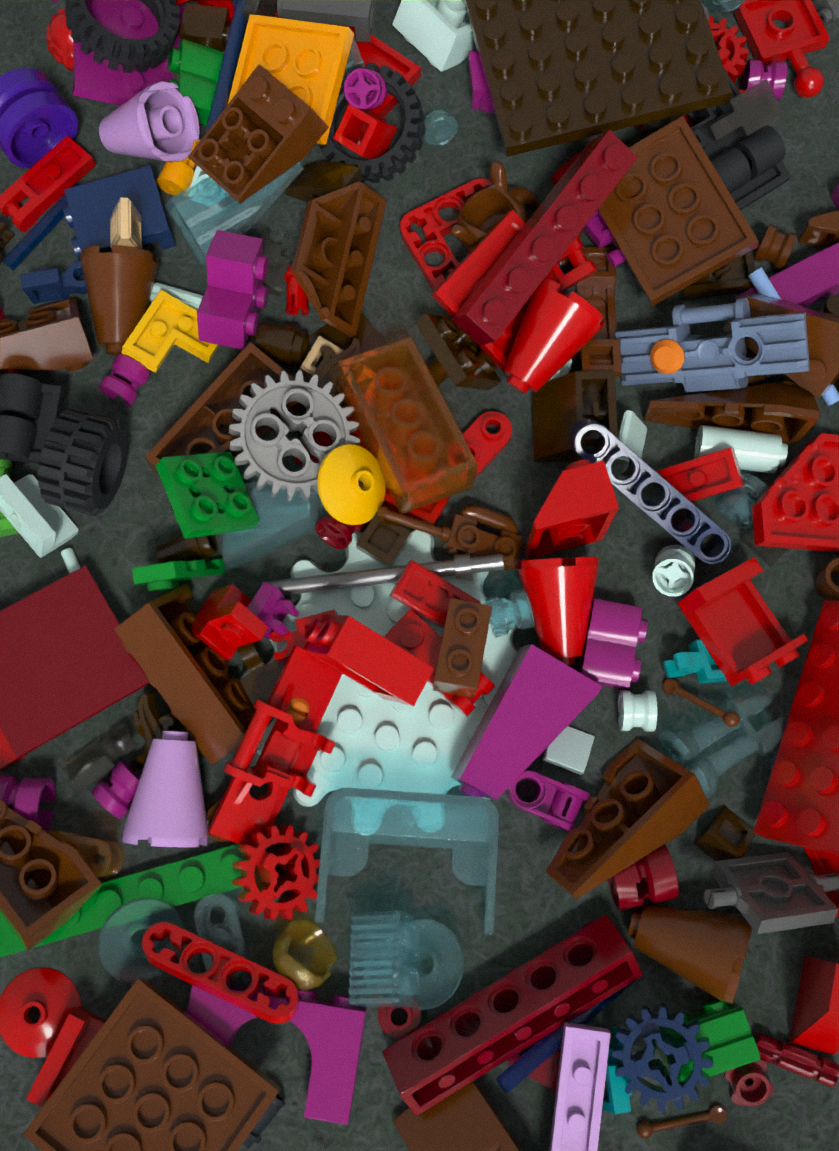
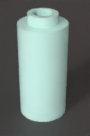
[694,425,788,474]

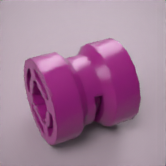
[742,59,787,101]
[98,354,151,407]
[91,760,141,819]

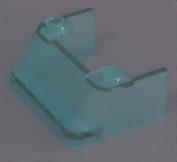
[315,788,499,935]

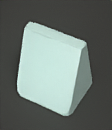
[617,410,647,461]
[542,726,595,775]

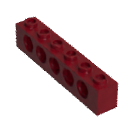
[382,914,643,1116]

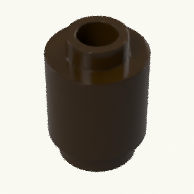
[250,322,309,366]

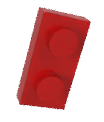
[656,447,745,503]

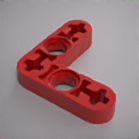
[400,178,492,292]

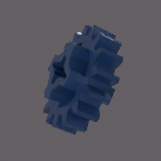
[612,1003,713,1112]

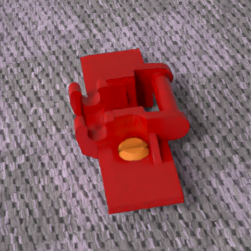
[208,645,342,846]

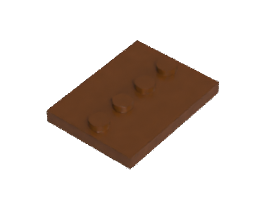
[597,116,758,306]

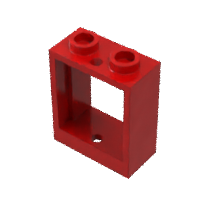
[302,614,434,707]

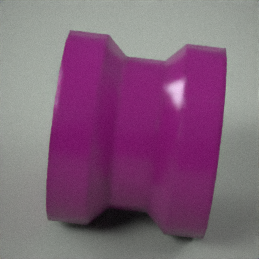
[344,68,387,109]

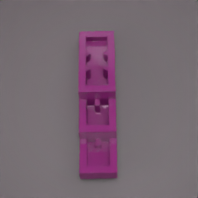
[735,243,839,308]

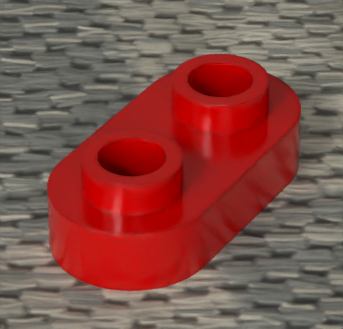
[448,411,512,479]

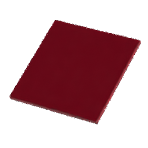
[0,565,150,759]

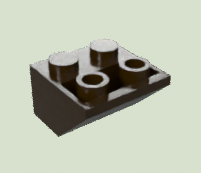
[532,371,618,462]

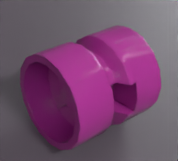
[0,775,56,831]

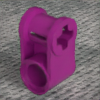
[506,771,590,832]

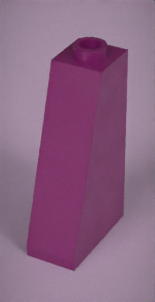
[451,644,602,802]

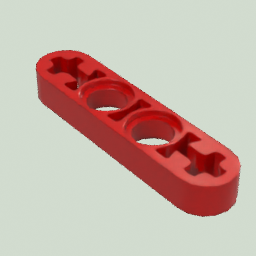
[142,922,299,1024]

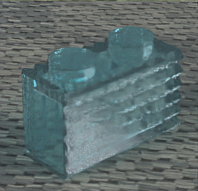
[348,910,420,1008]

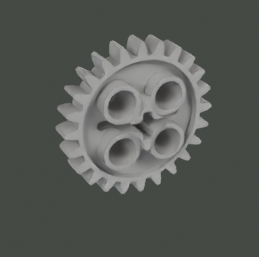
[228,370,360,501]

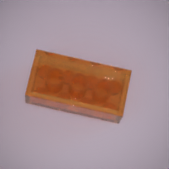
[338,336,478,514]

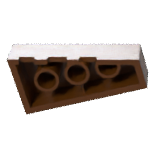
[145,342,305,477]
[114,584,256,765]

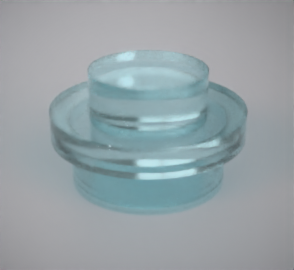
[423,110,458,146]

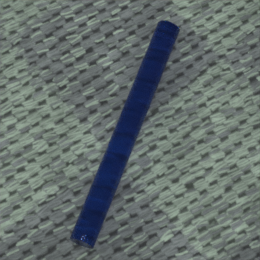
[496,979,638,1093]

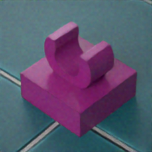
[247,582,299,640]

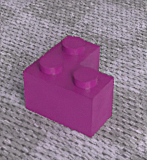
[197,230,269,350]

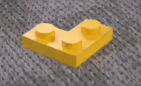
[122,290,220,373]

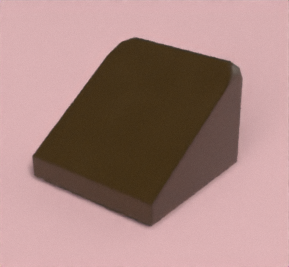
[694,805,756,861]

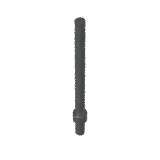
[262,553,504,595]

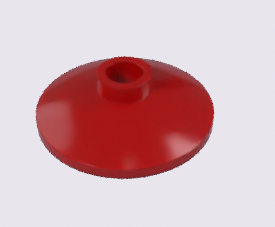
[0,968,82,1058]

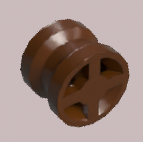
[754,224,798,271]

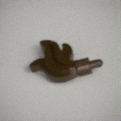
[312,338,362,408]
[131,691,177,770]

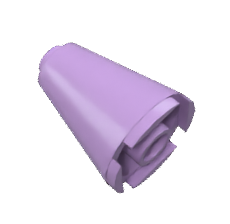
[99,81,200,162]
[122,731,209,847]

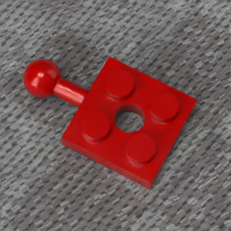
[732,0,830,98]

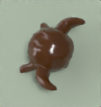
[451,161,540,257]

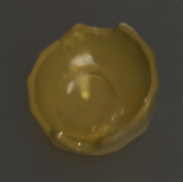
[272,918,337,990]

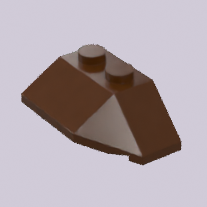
[291,181,387,337]

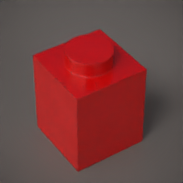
[333,103,398,159]

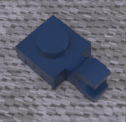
[20,261,87,304]

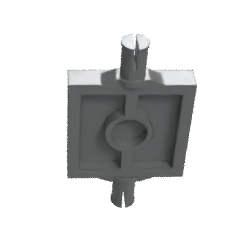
[704,852,839,934]

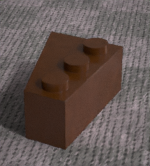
[722,293,839,398]

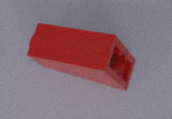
[789,955,839,1055]

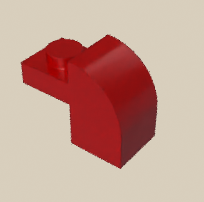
[192,584,269,660]

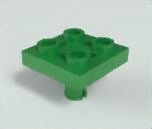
[155,452,260,539]

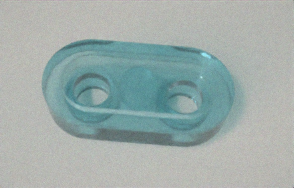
[194,893,249,980]

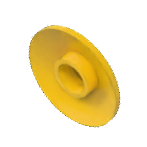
[317,444,385,525]

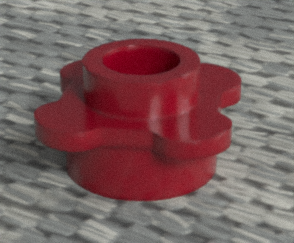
[724,1058,774,1106]

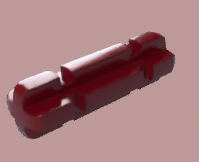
[754,1033,839,1087]

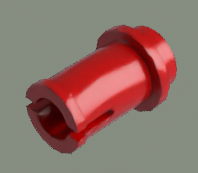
[283,265,310,315]

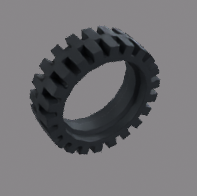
[65,0,180,73]
[318,63,426,183]

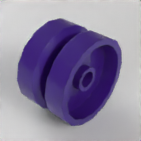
[0,67,78,168]

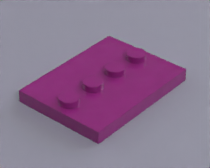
[73,0,184,106]

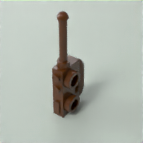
[378,505,524,570]

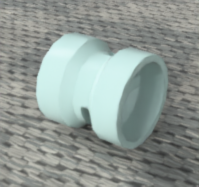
[653,545,695,596]

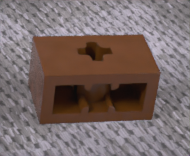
[433,598,492,698]

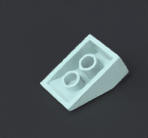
[392,0,477,72]

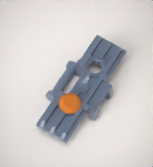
[615,298,810,392]

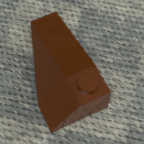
[0,296,94,371]
[643,381,820,445]
[545,738,710,899]
[0,800,101,951]

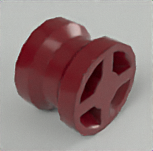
[315,513,365,550]

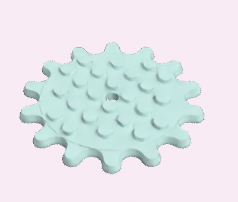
[239,529,531,833]

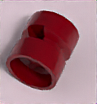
[608,844,679,911]

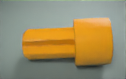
[156,139,200,199]

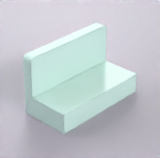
[0,474,78,558]

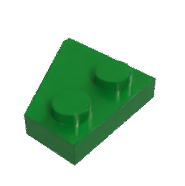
[132,559,226,592]

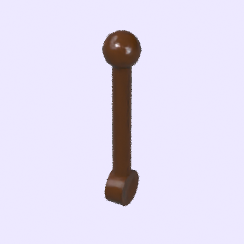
[663,678,740,727]
[636,1105,727,1138]

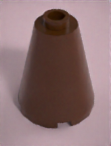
[80,245,159,356]
[628,905,752,1004]

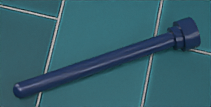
[206,0,259,131]

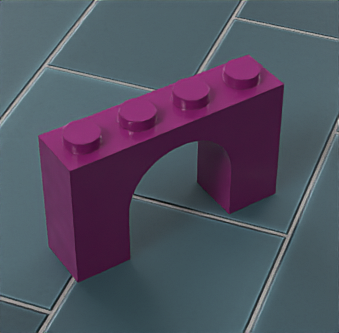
[187,976,367,1125]

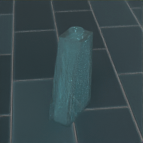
[165,161,303,272]

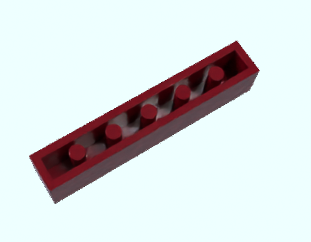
[451,130,638,346]

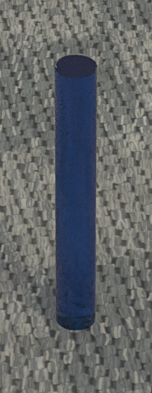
[2,182,80,271]

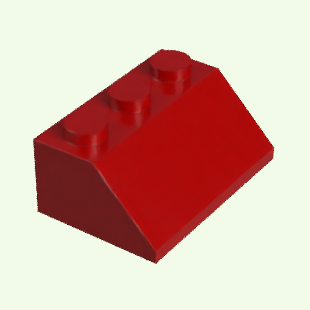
[525,459,619,560]

